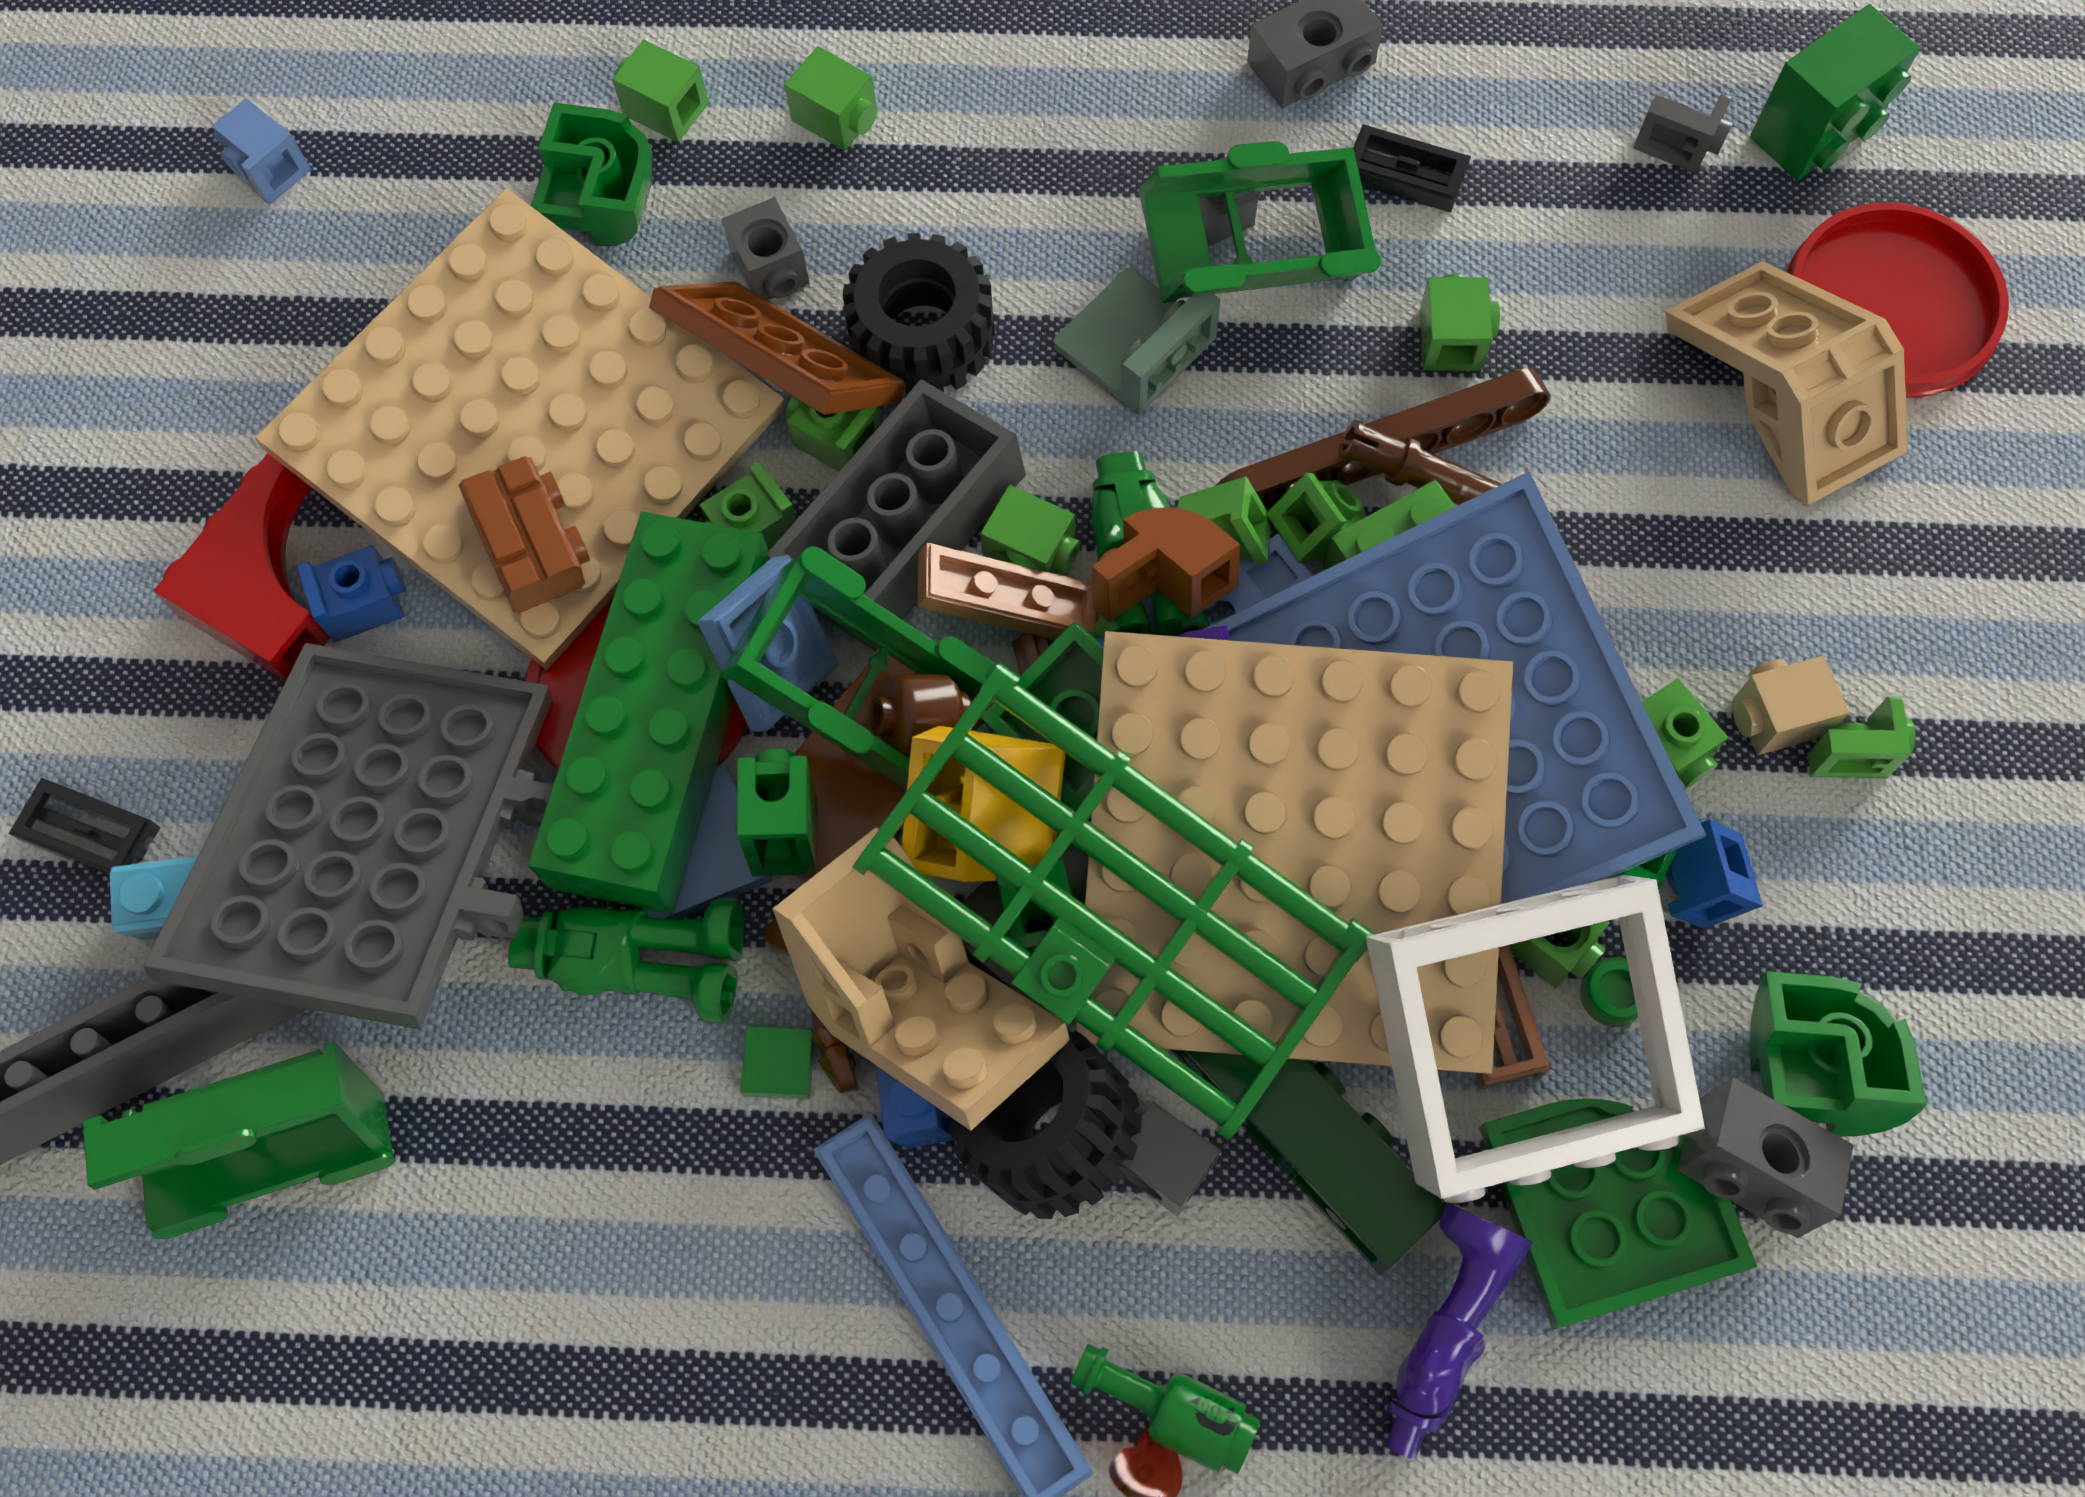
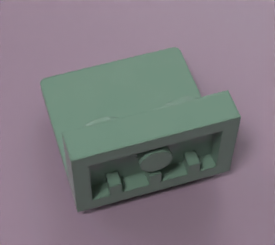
[1053,268,1221,415]

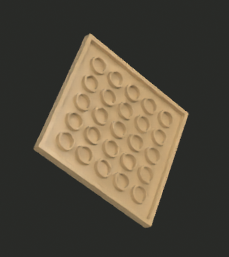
[255,188,784,670]
[1076,631,1513,1074]

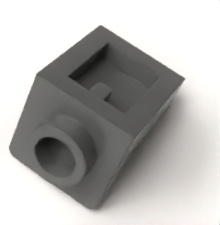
[1633,93,1733,173]

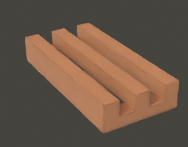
[1476,945,1550,1090]

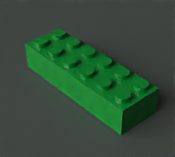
[528,511,769,914]

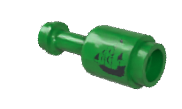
[1070,1344,1261,1475]

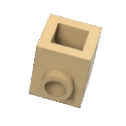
[1733,656,1850,755]

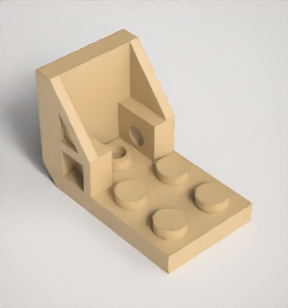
[1665,261,1908,506]
[773,828,1070,1131]

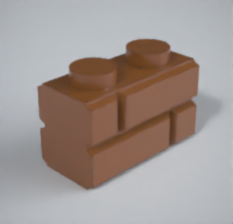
[458,456,590,613]

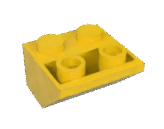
[901,726,1066,882]

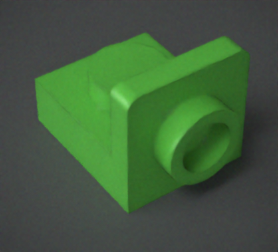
[1807,696,1915,778]

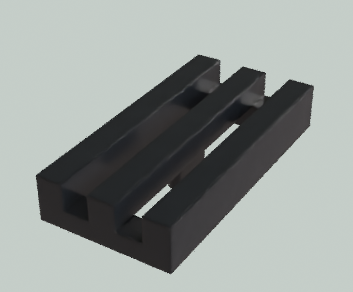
[1353,124,1471,213]
[8,778,160,876]

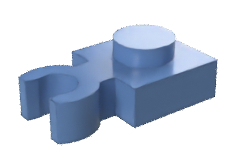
[1204,533,1313,616]

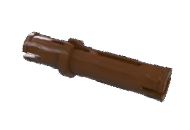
[1338,420,1501,505]

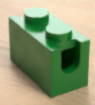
[737,749,817,877]

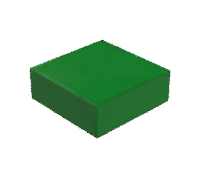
[740,1026,815,1099]

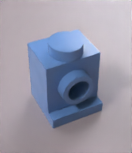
[212,98,311,205]

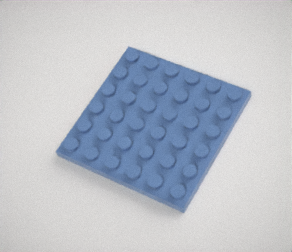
[1204,471,1706,904]

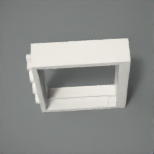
[1366,875,1705,1203]

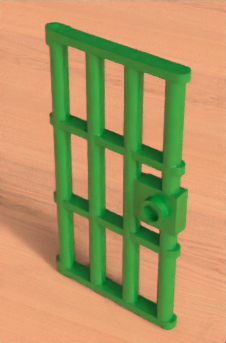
[852,663,1375,1140]

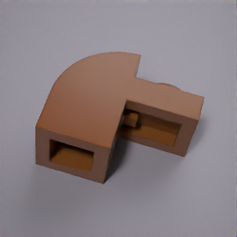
[1091,507,1240,622]

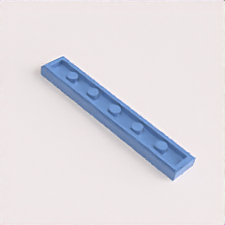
[813,1113,1094,1497]

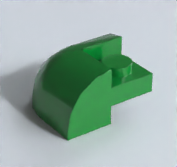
[531,103,653,246]
[1749,971,1927,1137]

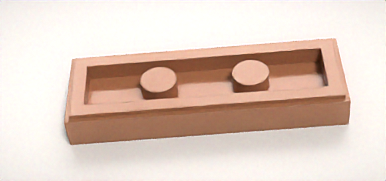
[917,542,1098,640]

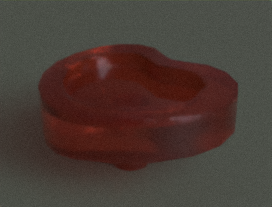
[1109,1431,1183,1497]

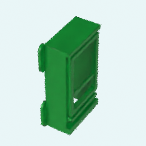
[1138,141,1381,303]
[719,546,997,793]
[83,1041,395,1239]

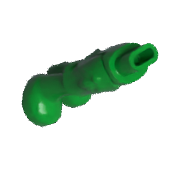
[1091,451,1210,639]
[508,898,744,1024]

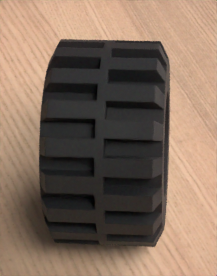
[842,233,995,396]
[949,1029,1142,1219]

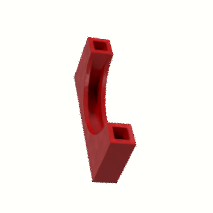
[153,453,330,682]

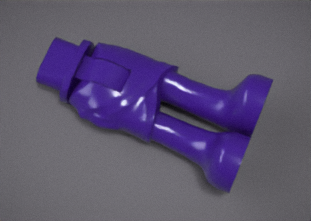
[1385,1203,1532,1459]

